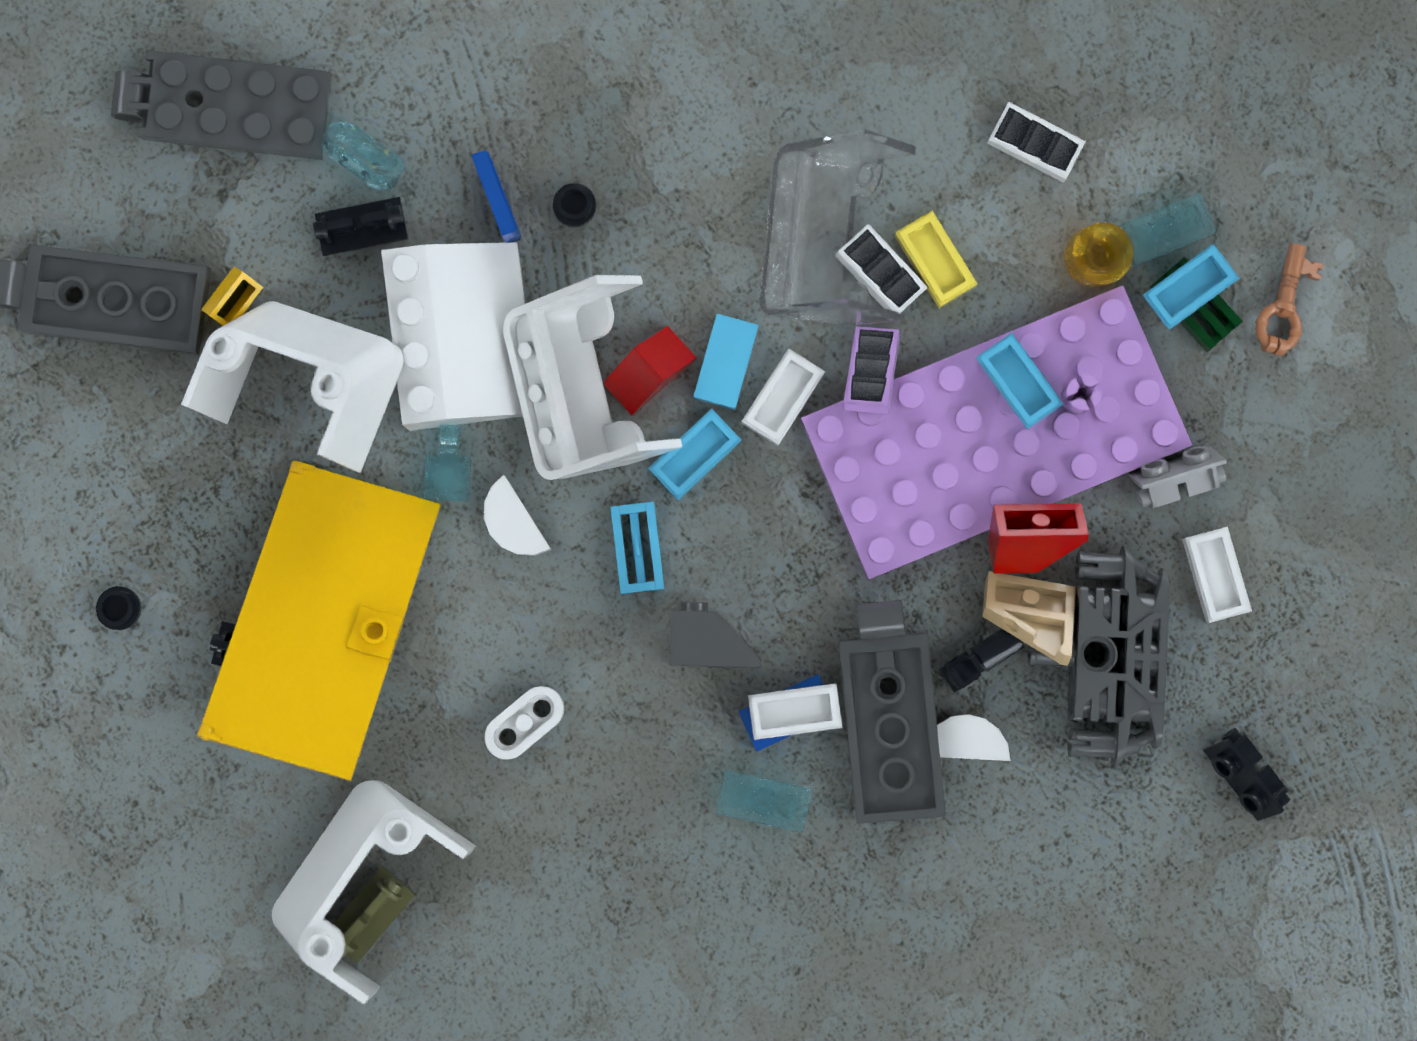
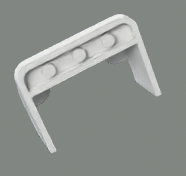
[503,275,682,480]
[181,301,403,473]
[272,780,476,1004]

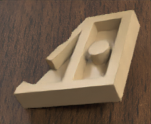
[982,571,1076,666]

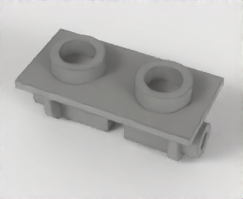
[1128,446,1227,509]

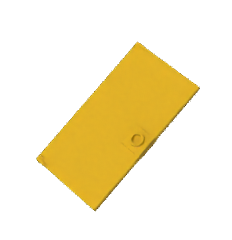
[196,461,441,781]

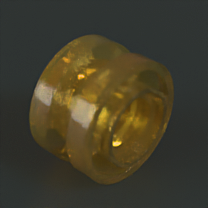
[1064,223,1133,287]

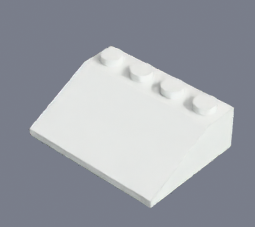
[381,242,525,431]

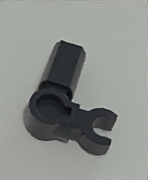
[939,628,1024,692]

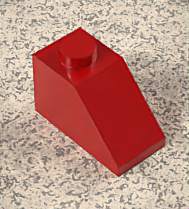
[988,503,1089,574]

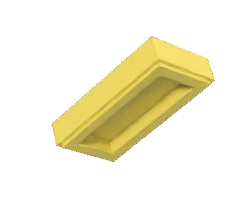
[894,211,977,309]

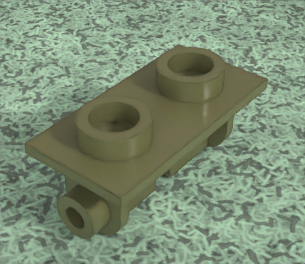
[333,866,416,963]

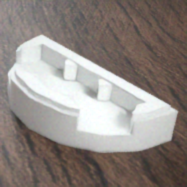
[484,475,551,556]
[937,714,1011,761]

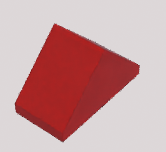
[603,326,697,416]

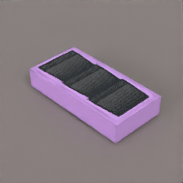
[843,326,900,414]

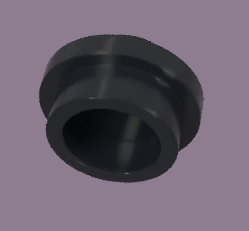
[553,183,596,227]
[96,586,142,630]

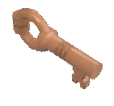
[1255,244,1324,357]

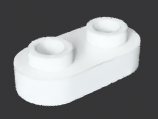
[485,686,564,760]

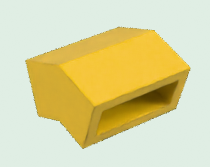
[201,266,263,326]

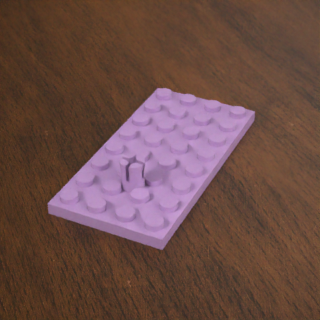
[801,285,1192,580]

